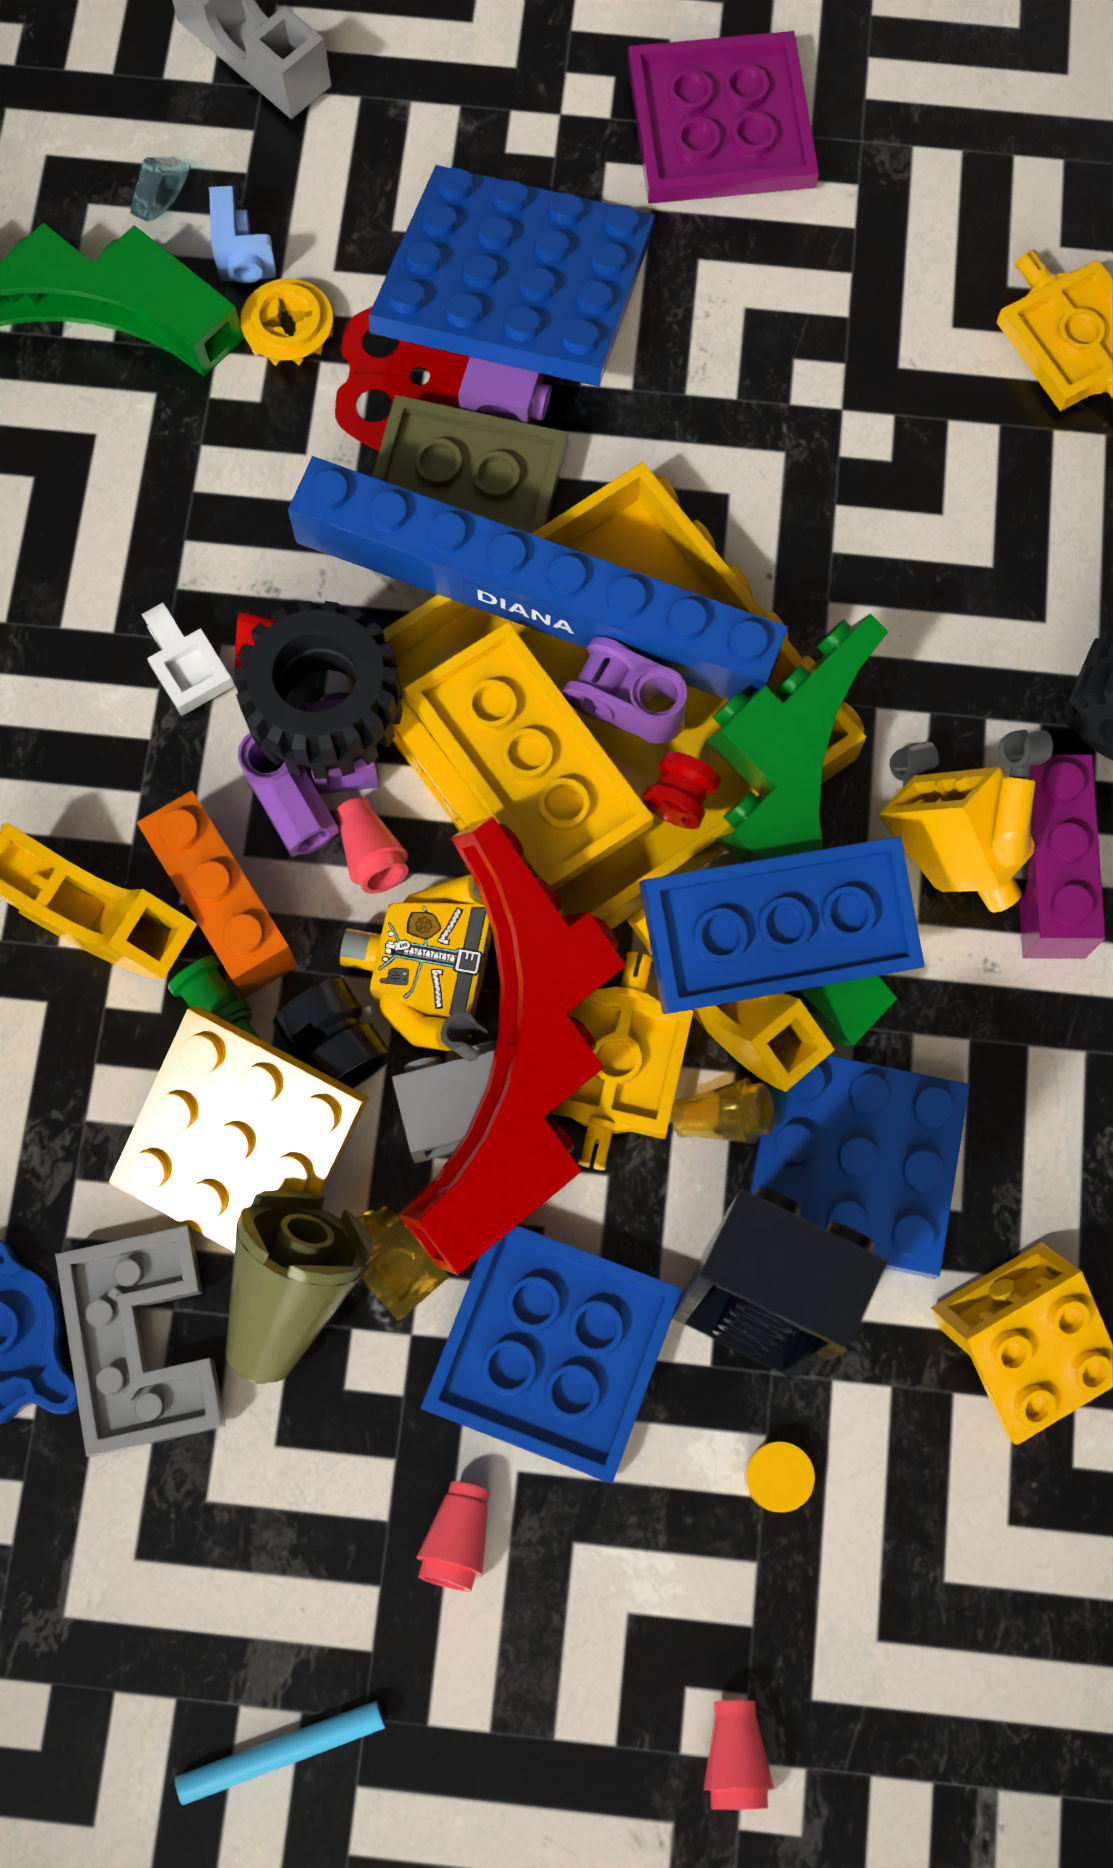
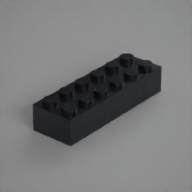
[672,1186,888,1379]

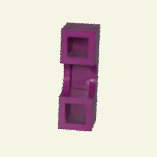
[1019,755,1105,959]

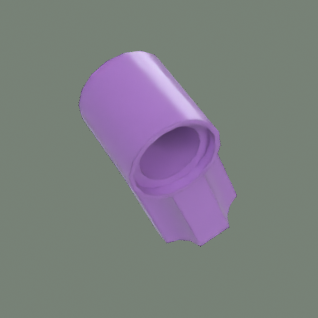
[238,733,339,857]

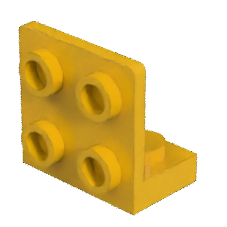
[931,1242,1113,1445]

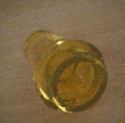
[672,1078,774,1144]

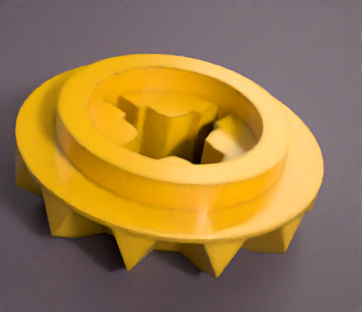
[240,278,333,366]

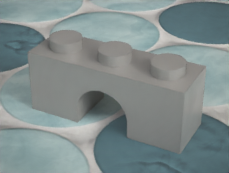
[173,0,332,119]

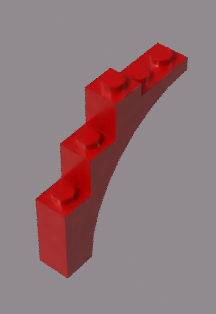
[398,817,626,1275]

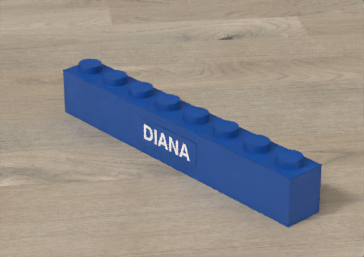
[288,456,788,700]

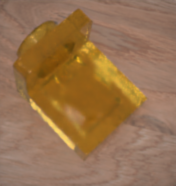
[358,1206,449,1322]

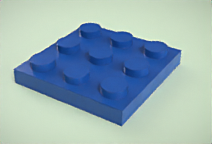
[750,1055,970,1279]
[421,1226,682,1484]

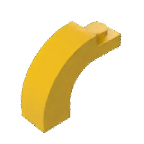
[0,822,197,980]
[627,907,835,1092]

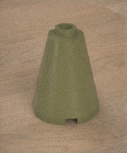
[226,1189,374,1384]

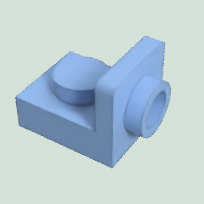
[209,186,276,283]

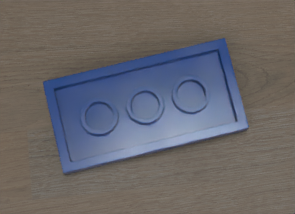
[639,836,925,1014]

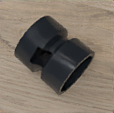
[272,978,392,1089]

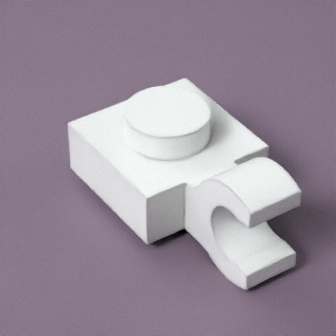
[142,603,234,716]

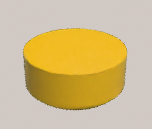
[744,1442,815,1512]

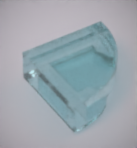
[130,157,191,222]

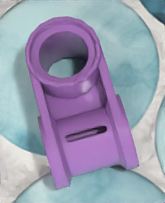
[562,636,687,744]

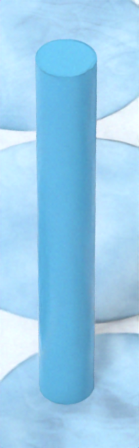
[175,1700,386,1805]

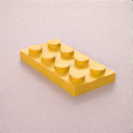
[403,622,654,891]

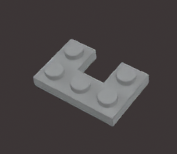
[55,1225,226,1457]

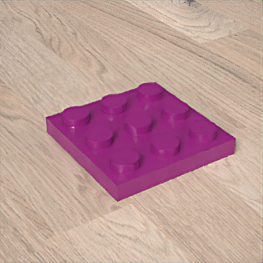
[628,31,819,204]

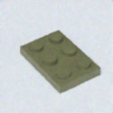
[372,395,568,534]

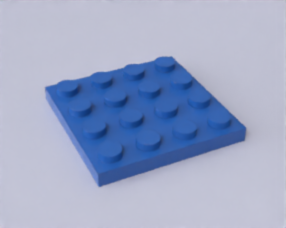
[369,165,655,387]

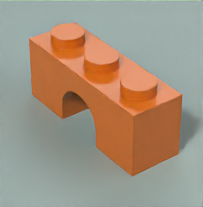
[136,790,298,999]

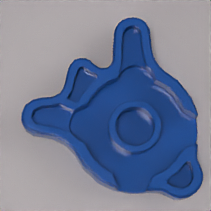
[0,1240,78,1425]

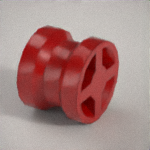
[642,752,722,829]

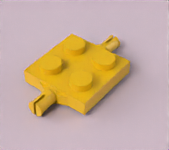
[996,249,1113,411]
[550,952,694,1170]

